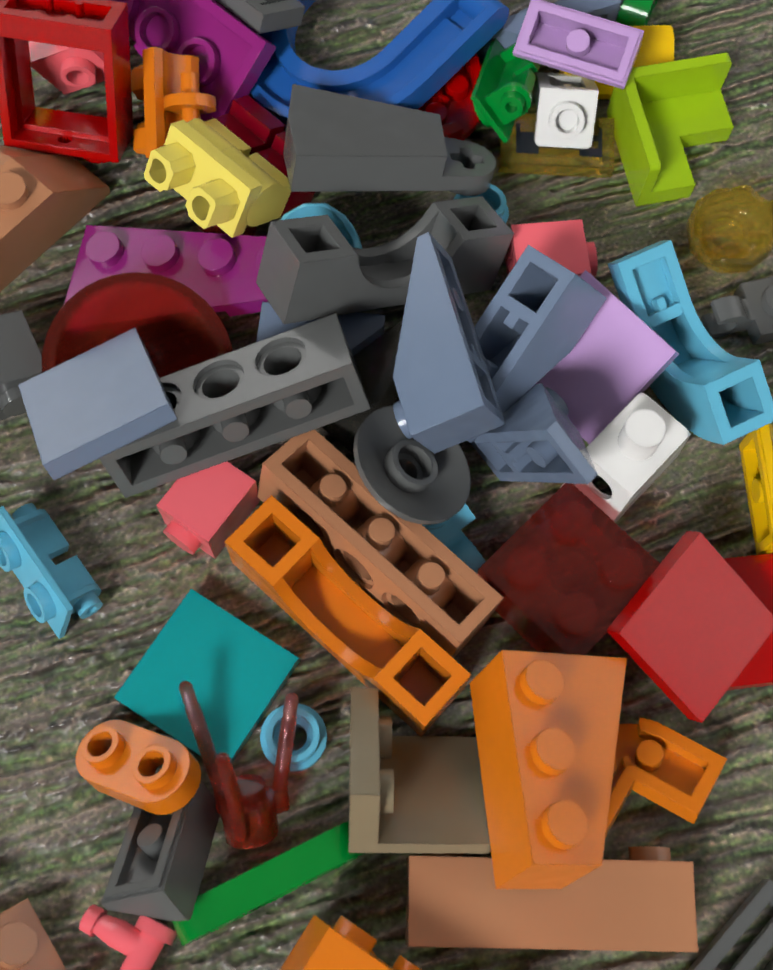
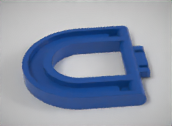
[250,0,509,128]

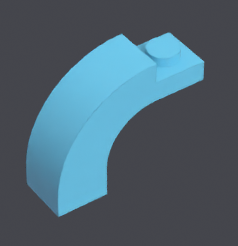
[608,240,773,445]

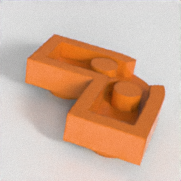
[605,717,727,837]

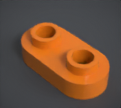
[75,720,201,815]

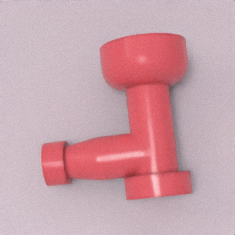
[79,904,177,970]

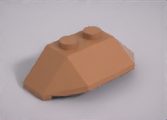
[0,145,111,292]

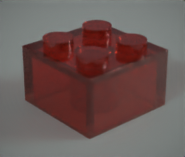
[477,483,660,655]

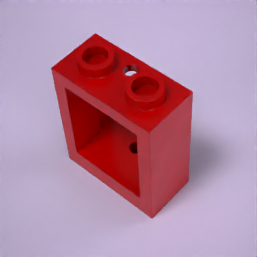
[0,0,133,164]

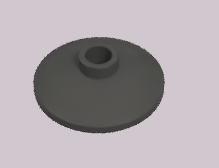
[354,405,471,525]

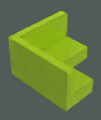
[606,52,734,207]

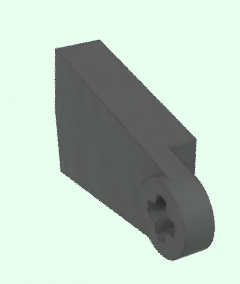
[283,84,496,196]

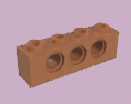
[257,429,504,658]

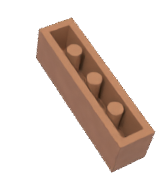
[405,846,698,952]

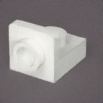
[533,72,599,149]

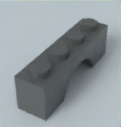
[256,196,514,324]

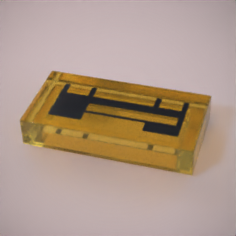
[498,114,615,178]

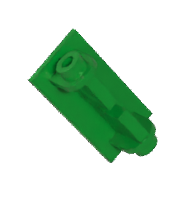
[470,38,542,143]

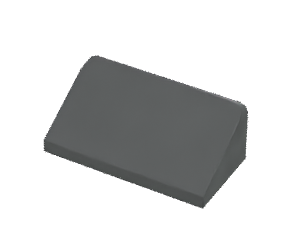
[101,780,221,921]

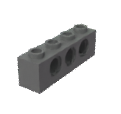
[99,313,371,498]

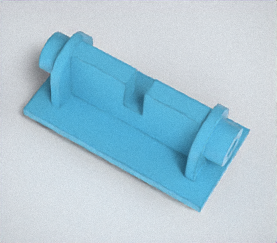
[0,503,103,639]

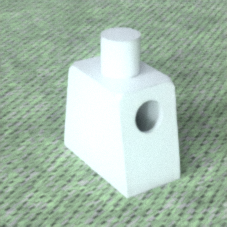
[556,392,691,537]

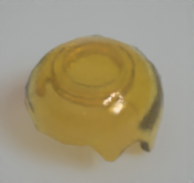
[685,184,773,274]

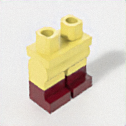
[144,95,315,238]

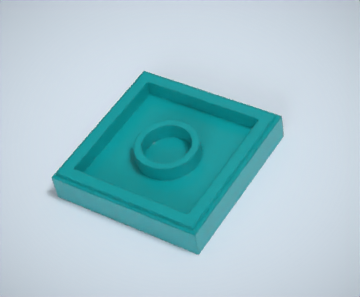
[114,589,300,773]

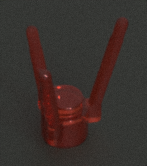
[179,680,299,849]

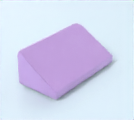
[513,0,644,90]

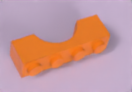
[225,495,471,737]

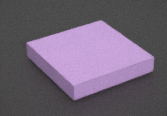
[536,270,679,444]

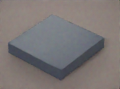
[18,328,177,480]

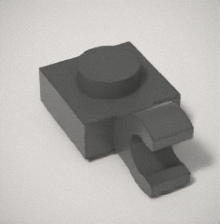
[701,276,773,345]

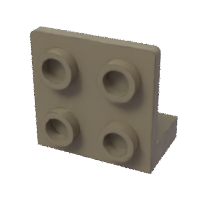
[349,688,491,854]

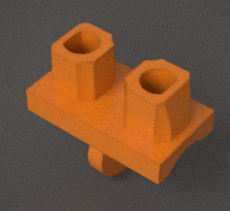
[131,47,216,159]

